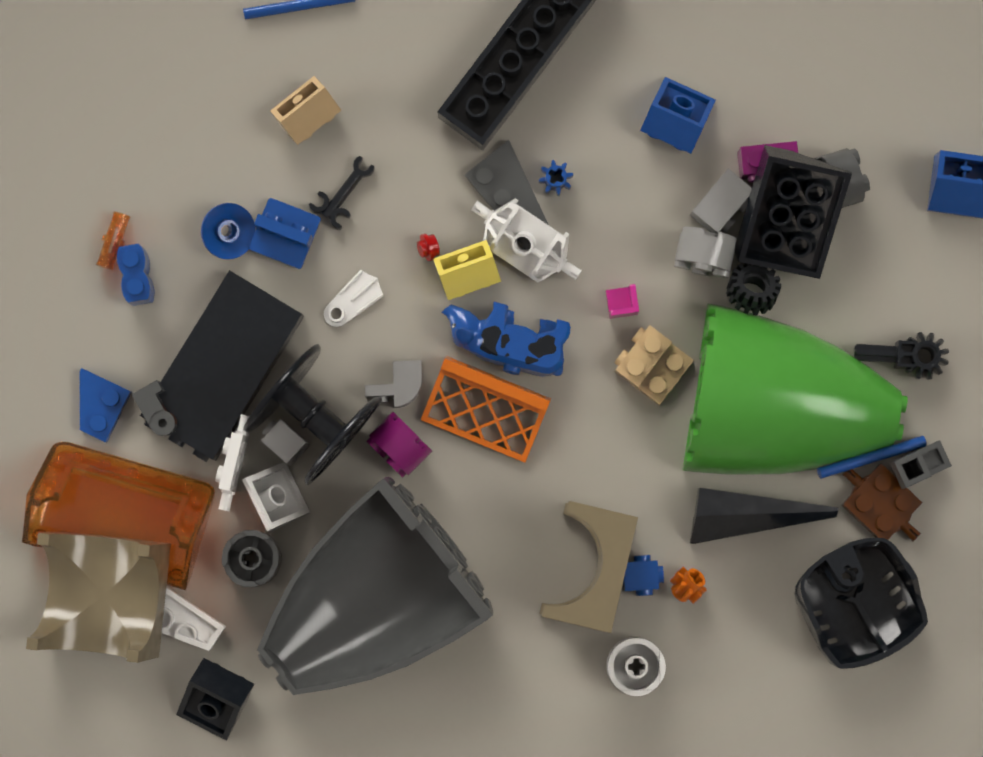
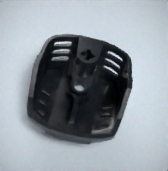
[794,538,928,669]

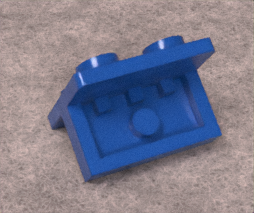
[249,198,321,269]

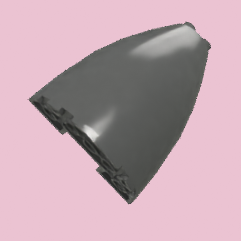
[257,477,493,695]

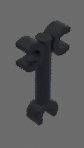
[309,156,375,230]

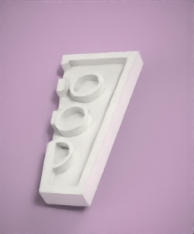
[162,586,226,651]

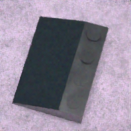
[735,145,852,279]

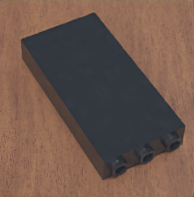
[140,270,304,462]

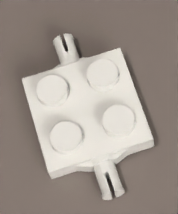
[215,414,250,512]

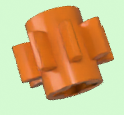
[670,567,707,604]

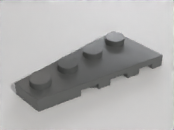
[465,140,549,250]

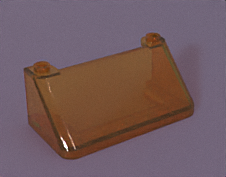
[22,442,215,590]

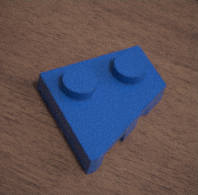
[80,368,132,443]

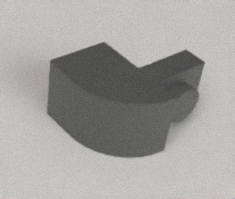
[890,440,952,489]

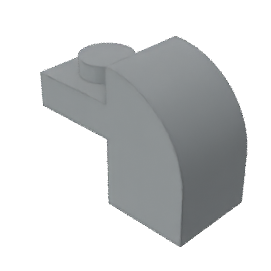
[365,360,423,408]

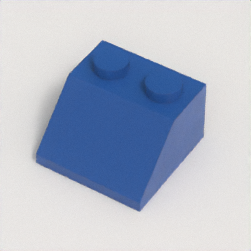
[640,77,716,154]

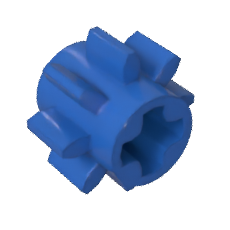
[538,160,573,196]

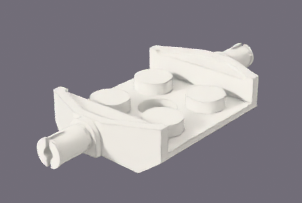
[471,198,582,282]

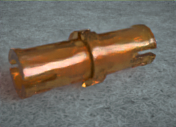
[96,211,130,270]

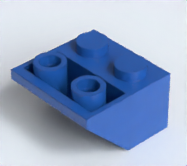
[927,150,983,219]

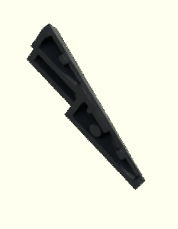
[690,488,839,544]

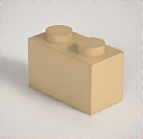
[270,76,341,145]

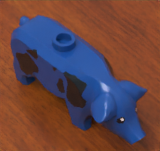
[441,302,571,377]

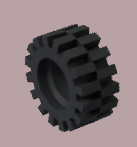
[726,263,781,315]

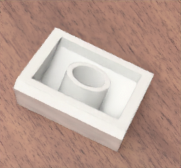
[242,462,310,532]

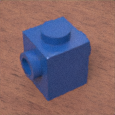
[623,555,664,596]

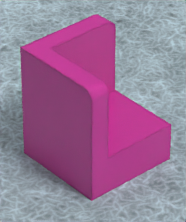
[605,284,639,319]

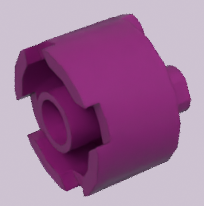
[366,412,433,478]

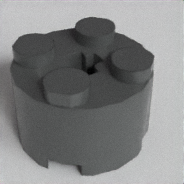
[814,148,870,208]
[222,530,282,587]

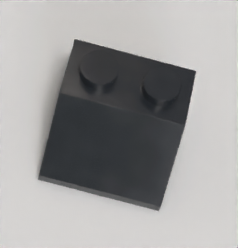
[176,658,254,741]

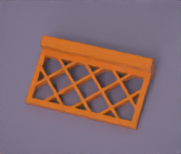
[421,356,551,463]

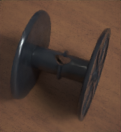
[243,344,382,485]

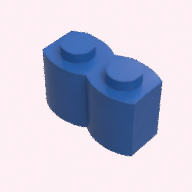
[117,243,155,306]

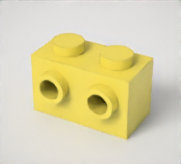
[433,240,501,300]

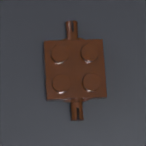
[841,464,923,542]

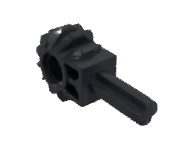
[854,332,949,380]

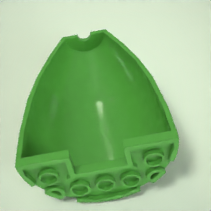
[682,303,908,475]

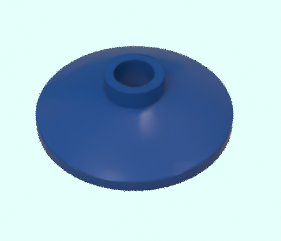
[201,203,255,259]

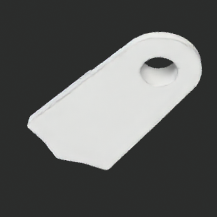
[324,270,384,327]

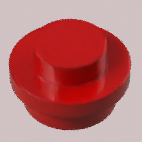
[417,233,440,261]

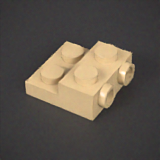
[614,325,694,406]

